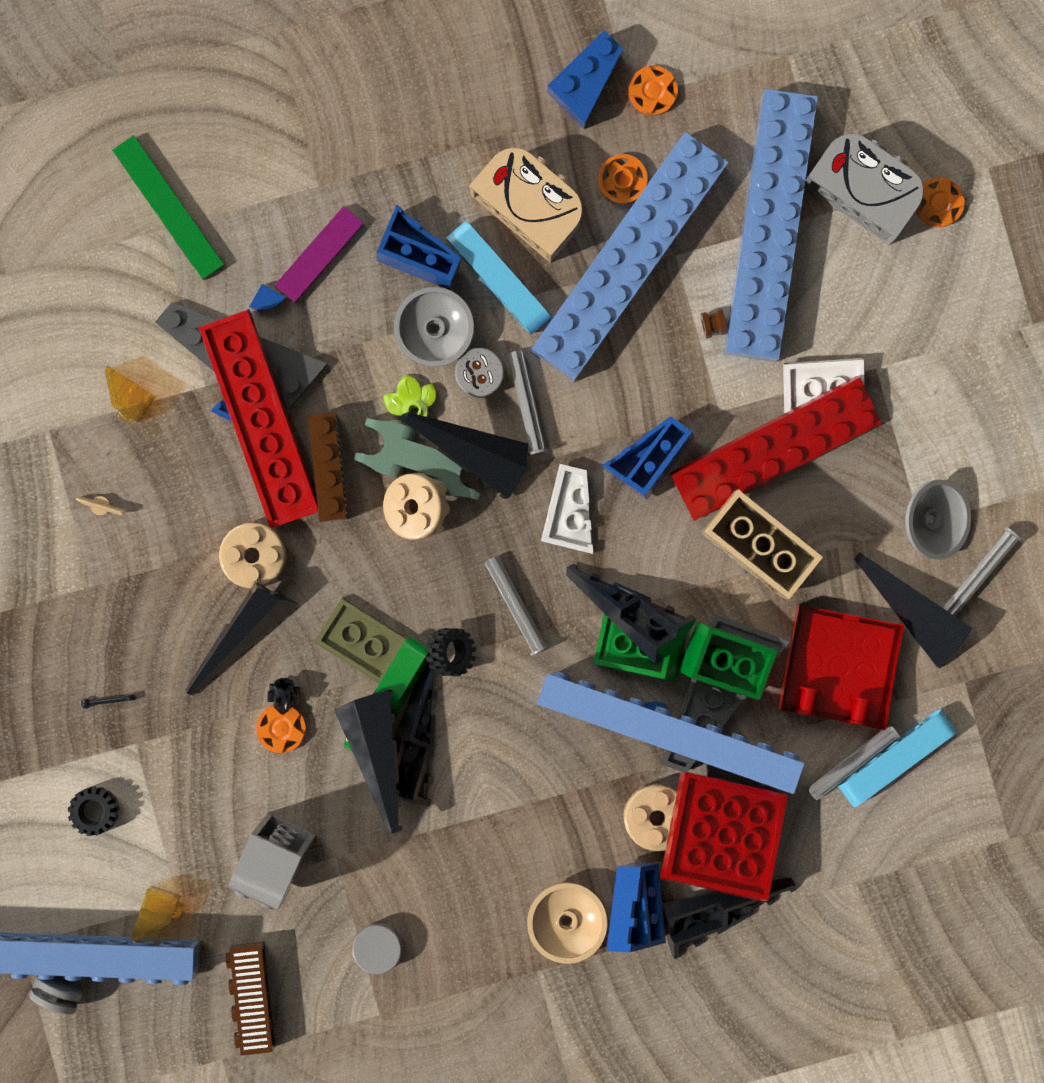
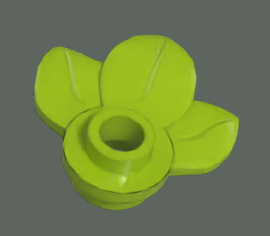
[384,375,437,417]

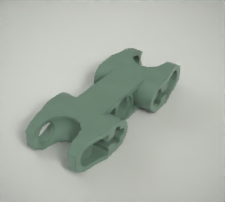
[353,418,480,500]

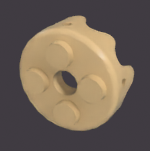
[383,473,450,540]
[219,522,288,589]
[623,783,677,851]

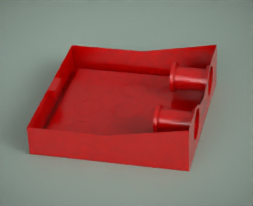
[777,605,904,730]
[660,772,788,901]

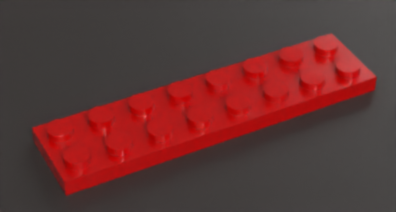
[198,309,318,528]
[669,376,882,521]

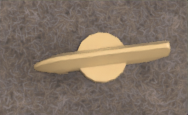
[76,496,125,516]

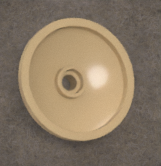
[527,883,607,964]

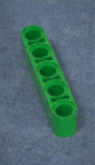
[344,636,430,752]

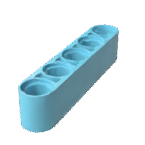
[446,221,551,335]
[837,709,958,807]

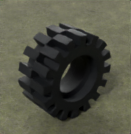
[425,628,476,676]
[68,786,119,836]

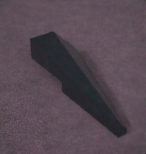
[401,412,528,499]
[854,552,972,669]
[566,564,696,663]
[186,582,299,695]
[393,665,436,807]
[334,689,402,834]
[662,877,796,959]

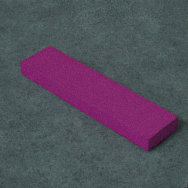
[274,206,364,303]

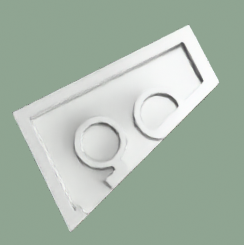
[783,358,864,413]
[541,464,593,554]

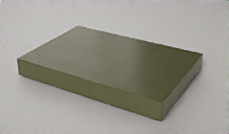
[314,597,407,683]

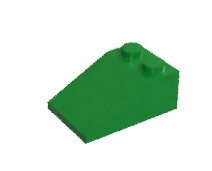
[593,614,687,682]
[679,621,778,700]

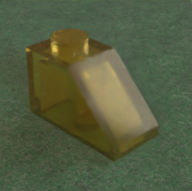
[105,365,156,423]
[131,885,183,941]

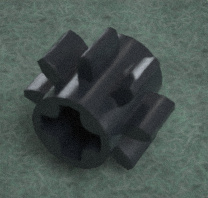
[267,678,300,711]

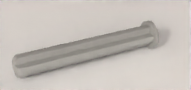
[508,350,549,456]
[943,527,1022,616]
[485,556,549,656]
[808,722,901,800]

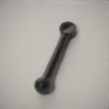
[81,695,136,709]

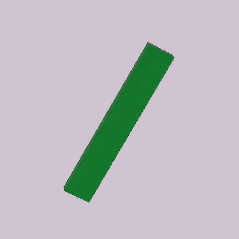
[112,135,225,281]

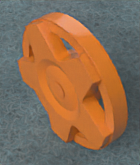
[628,66,678,116]
[598,154,648,204]
[915,177,965,228]
[256,705,306,753]

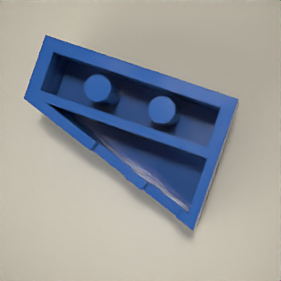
[547,30,623,129]
[377,205,461,290]
[602,416,694,500]
[606,862,666,953]

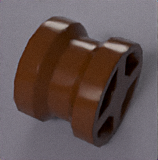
[700,308,727,339]

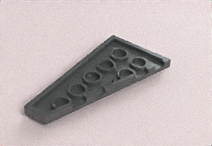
[155,302,328,413]
[661,614,790,772]

